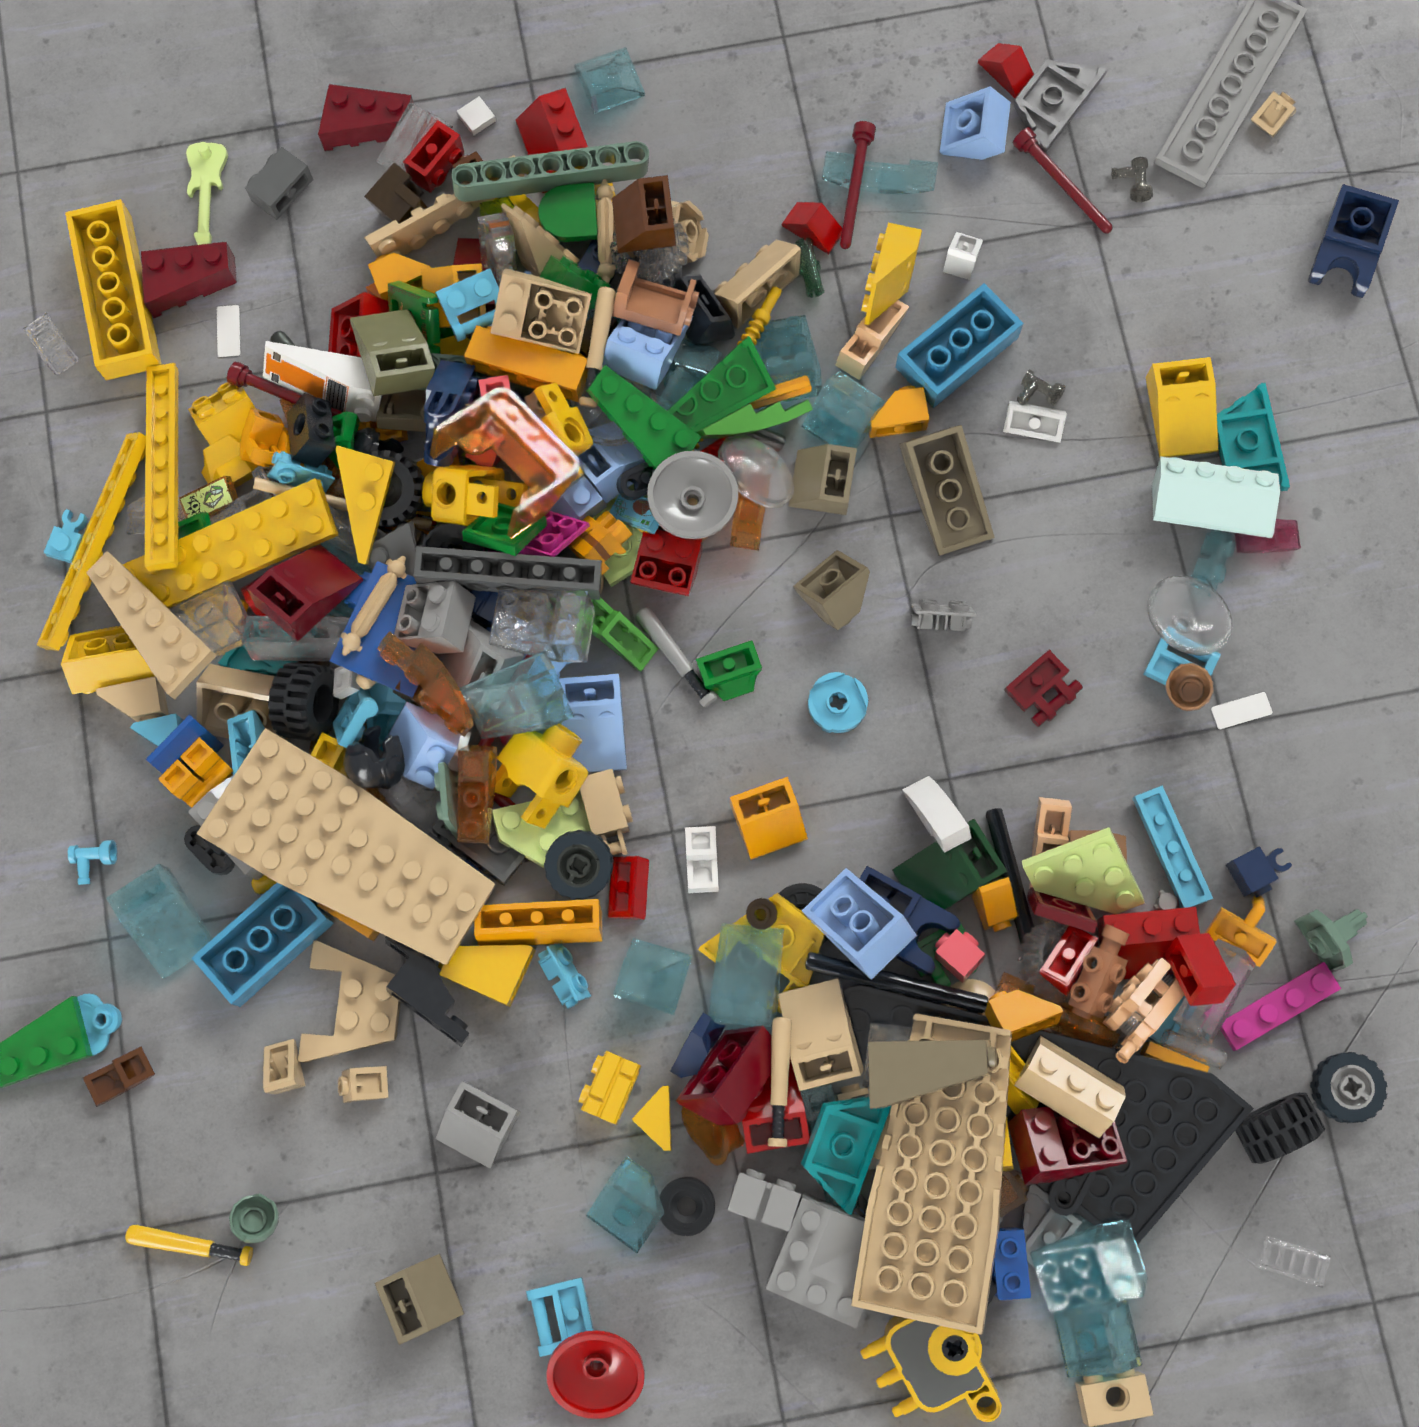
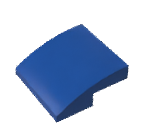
[146,714,224,774]

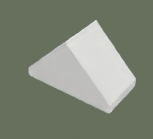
[943,232,983,280]

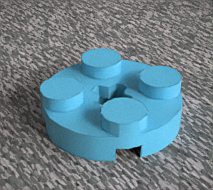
[808,672,868,733]

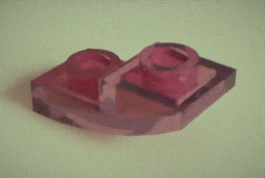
[1234,519,1301,553]

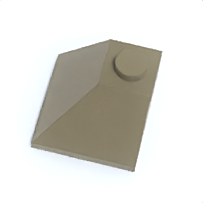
[793,550,870,630]

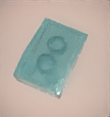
[460,651,574,739]
[709,923,784,1028]

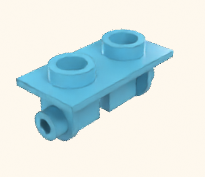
[267,451,335,492]
[538,944,591,1009]

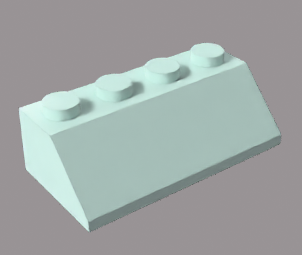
[1152,456,1280,538]

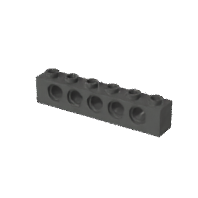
[413,546,602,600]

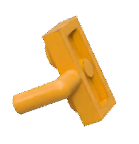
[1205,896,1277,967]

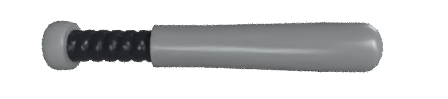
[636,607,717,708]

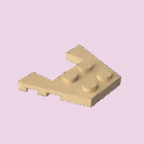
[298,941,401,1063]

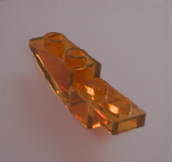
[377,631,474,737]

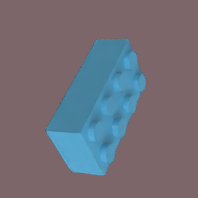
[895,283,1024,408]
[192,883,334,1007]

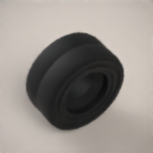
[658,1177,715,1236]

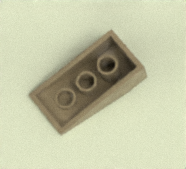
[899,425,995,556]

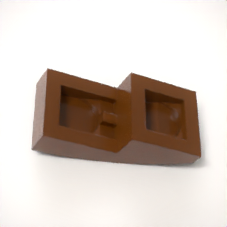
[83,1046,155,1107]

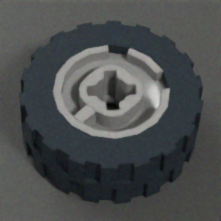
[1310,1052,1388,1123]

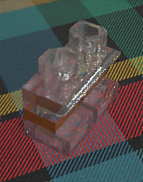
[477,212,517,286]

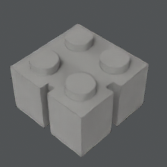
[727,1168,801,1232]

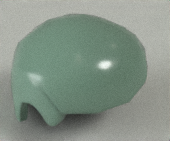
[229,1194,279,1244]

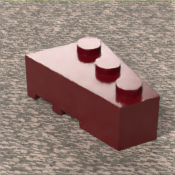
[318,84,417,151]
[141,242,237,318]

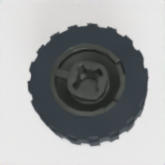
[544,830,613,900]

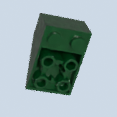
[892,819,1007,910]

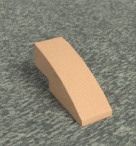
[835,300,909,380]
[1029,797,1072,889]

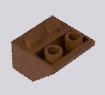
[612,175,677,253]

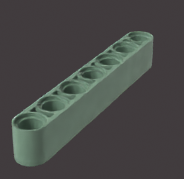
[452,141,649,202]

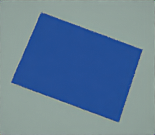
[330,561,433,698]

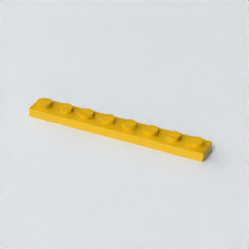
[144,363,178,572]
[37,432,146,651]

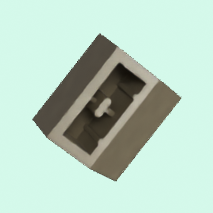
[789,444,857,515]
[374,1254,465,1345]

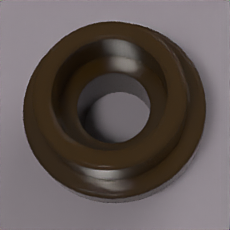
[746,898,778,930]

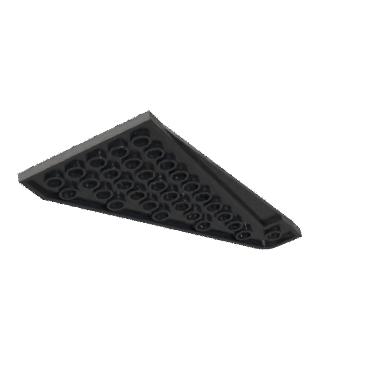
[842,985,1254,1255]

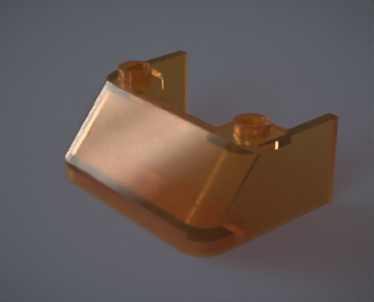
[430,387,580,539]

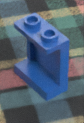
[992,1227,1031,1300]

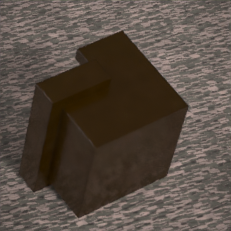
[364,162,428,224]

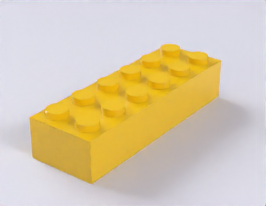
[65,199,162,381]

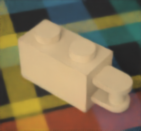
[580,769,633,856]

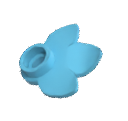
[78,993,122,1056]

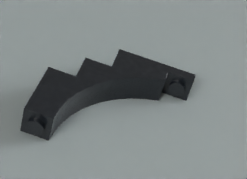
[385,833,469,1047]

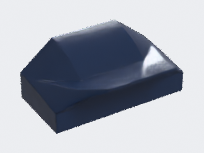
[670,1013,725,1078]

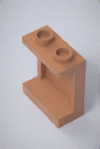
[612,260,699,336]

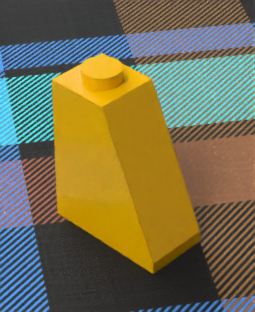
[438,945,536,1007]

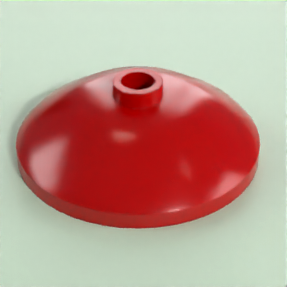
[546,1331,645,1419]

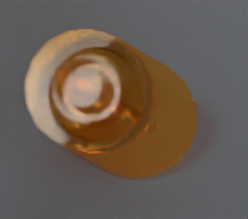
[681,1106,745,1166]

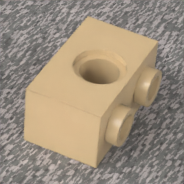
[1075,1367,1154,1427]

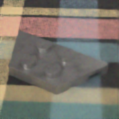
[1013,59,1107,153]

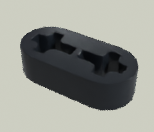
[184,825,235,876]

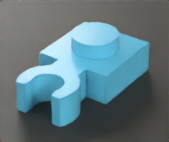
[44,509,88,563]

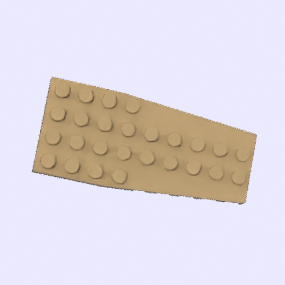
[196,728,495,965]
[851,1014,1012,1335]

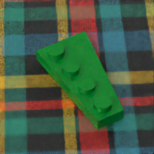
[667,336,776,432]
[586,365,702,469]

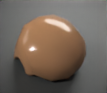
[1166,663,1214,711]

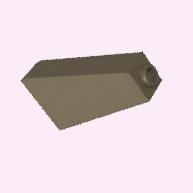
[868,1040,997,1109]

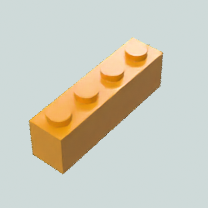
[464,325,588,403]
[474,899,603,946]

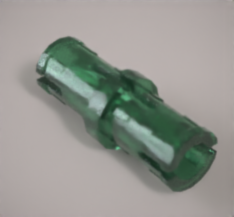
[795,238,825,298]

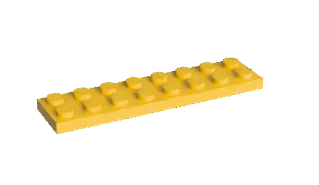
[122,478,339,610]

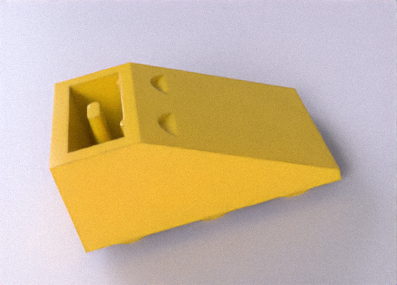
[861,222,922,325]
[1145,357,1218,457]

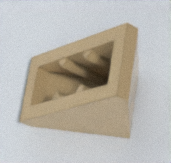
[263,1039,306,1094]

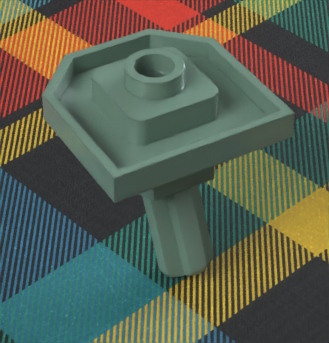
[1294,909,1368,973]

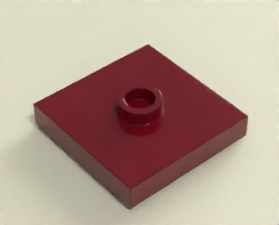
[1027,887,1098,933]

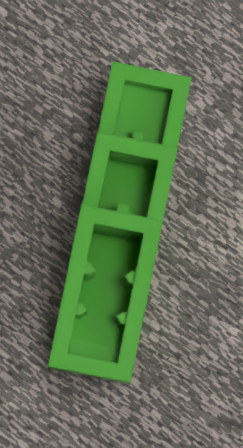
[696,399,813,439]
[549,596,659,671]

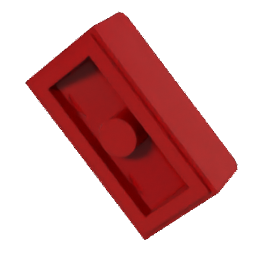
[608,856,649,920]
[1039,926,1098,995]

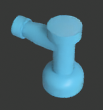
[68,840,117,885]

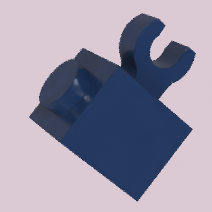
[1226,846,1292,898]

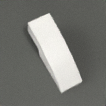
[902,776,972,853]

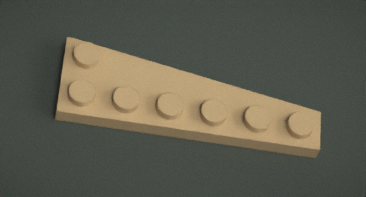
[364,155,525,257]
[86,551,217,700]

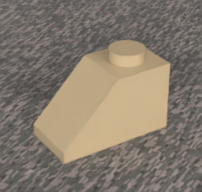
[96,677,169,722]

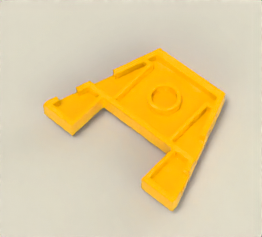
[698,893,825,1014]

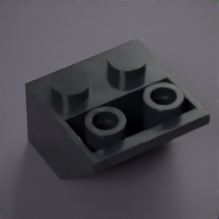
[673,275,735,345]

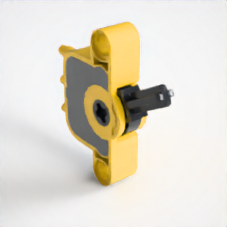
[860,1276,1002,1422]

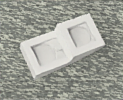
[685,826,719,893]

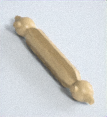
[595,179,616,283]
[341,556,407,656]

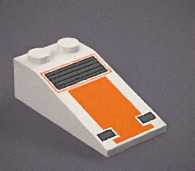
[263,341,381,422]

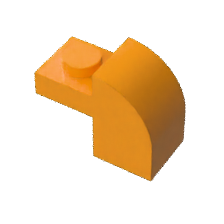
[240,407,284,467]

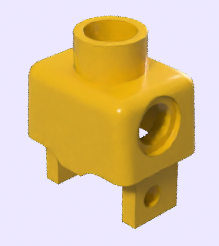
[495,383,593,490]
[422,465,528,526]
[487,721,588,829]

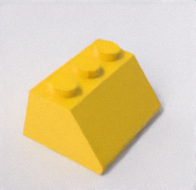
[61,625,155,694]

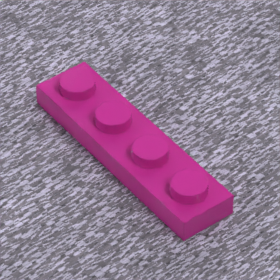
[1217,962,1341,1051]

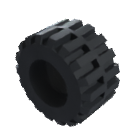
[371,450,425,527]
[268,662,339,741]
[1235,1092,1326,1164]

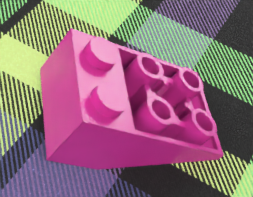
[487,504,590,557]

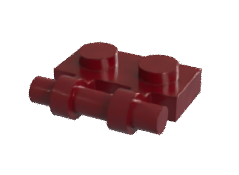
[1004,649,1083,727]

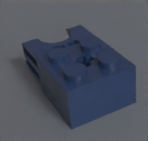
[1308,184,1399,298]
[424,360,480,467]
[859,866,961,975]

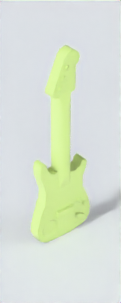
[186,142,228,245]

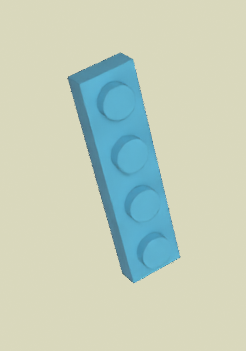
[1132,785,1213,908]

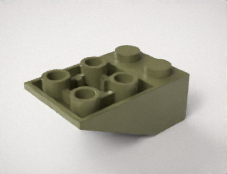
[350,309,435,396]

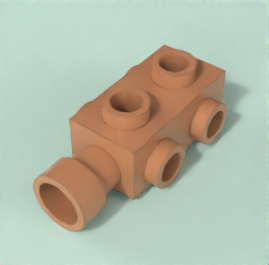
[1068,924,1130,1020]

